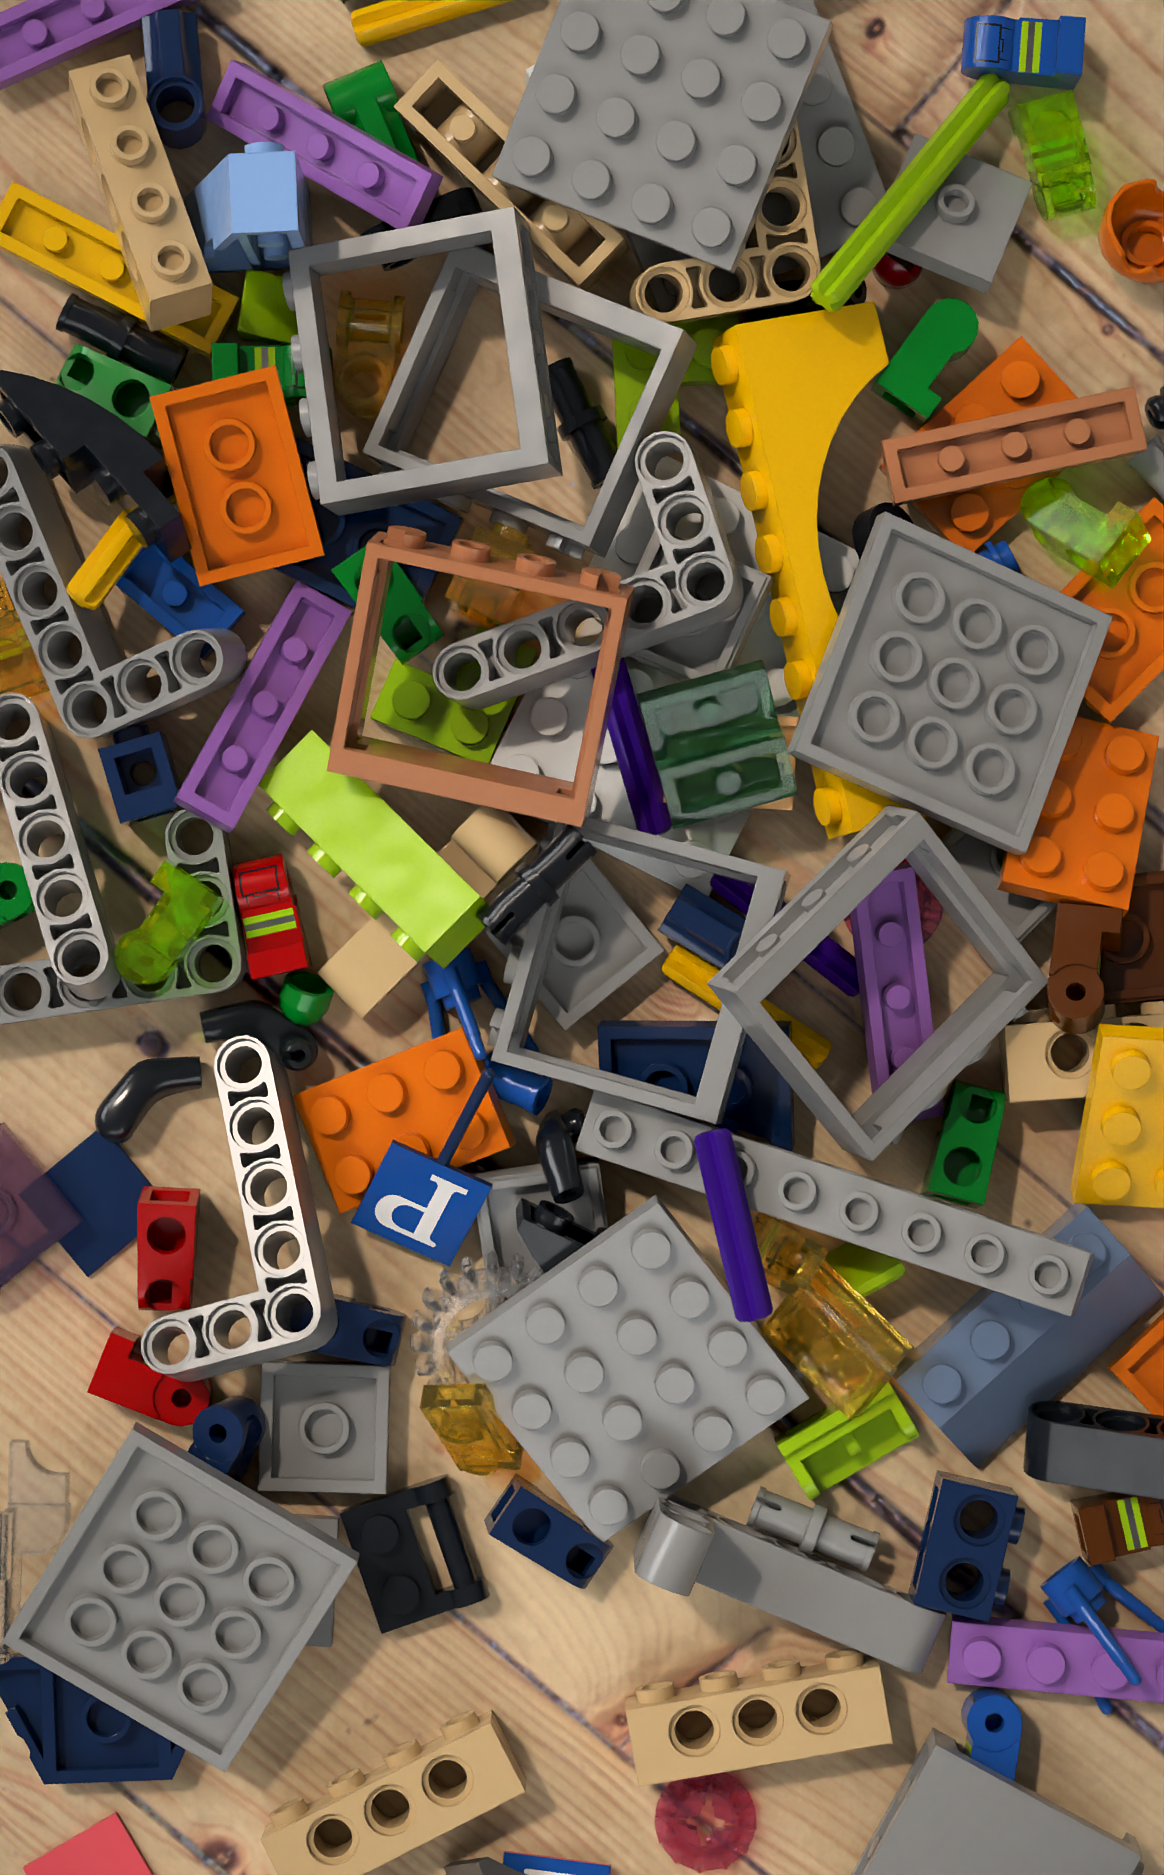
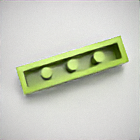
[258,730,489,969]

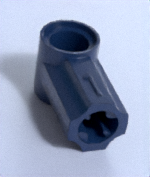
[141,9,207,149]
[657,883,746,969]

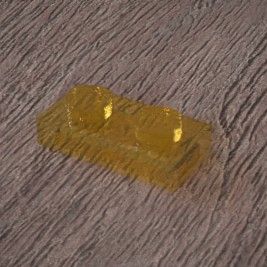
[419,1383,524,1476]

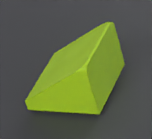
[238,269,298,345]
[826,1242,906,1303]

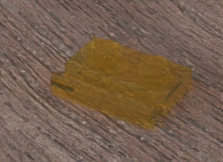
[761,1260,915,1419]

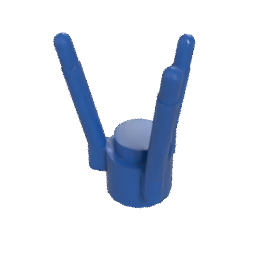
[420,947,541,1060]
[1040,1556,1164,1715]

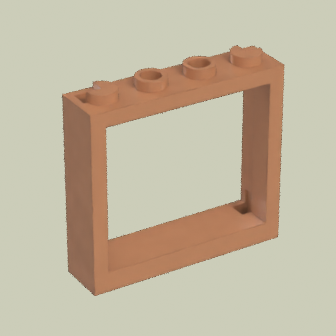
[327,525,635,827]

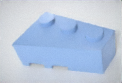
[184,142,313,273]

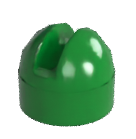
[280,971,334,1026]

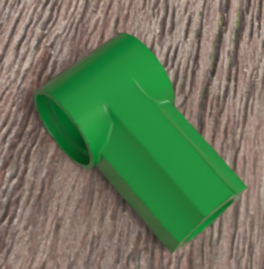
[323,60,420,163]

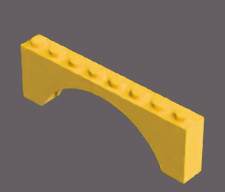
[711,301,928,840]

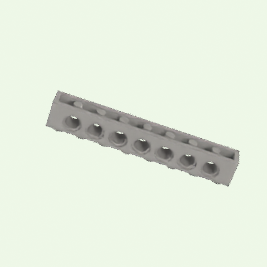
[575,1090,1095,1317]

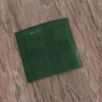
[636,659,798,829]

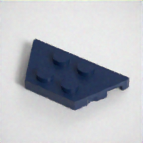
[0,1652,186,1785]

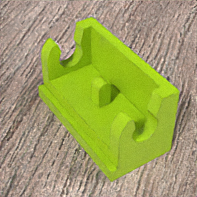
[774,1374,920,1501]

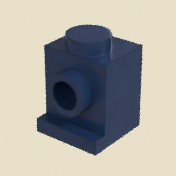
[98,724,185,826]

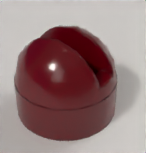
[872,254,923,290]

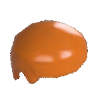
[1098,178,1164,284]

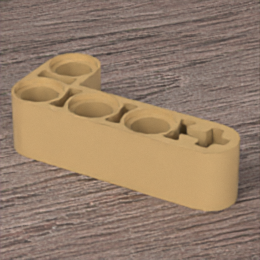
[317,805,539,1019]

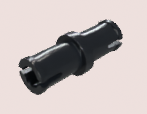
[56,293,189,385]
[548,357,617,490]
[476,824,597,946]

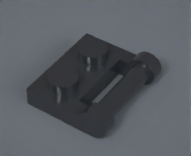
[340,1474,490,1634]

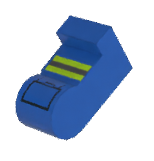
[961,15,1086,90]
[961,1687,1022,1781]

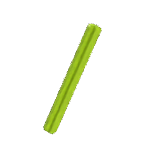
[810,73,1011,312]

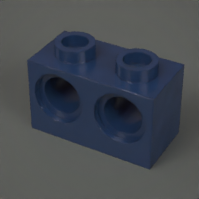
[908,1470,1025,1622]

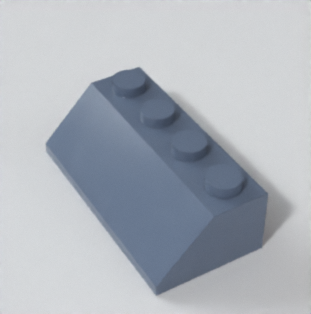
[890,1203,1164,1467]

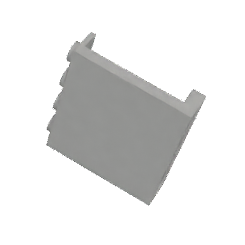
[851,1728,1144,1875]

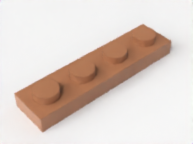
[880,386,1148,507]

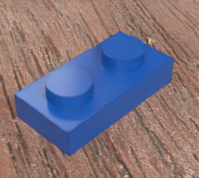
[116,544,246,661]

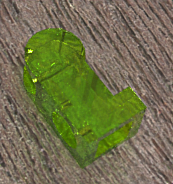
[1007,89,1096,222]
[1020,477,1151,589]
[114,860,225,984]

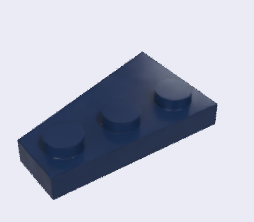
[598,1020,795,1151]

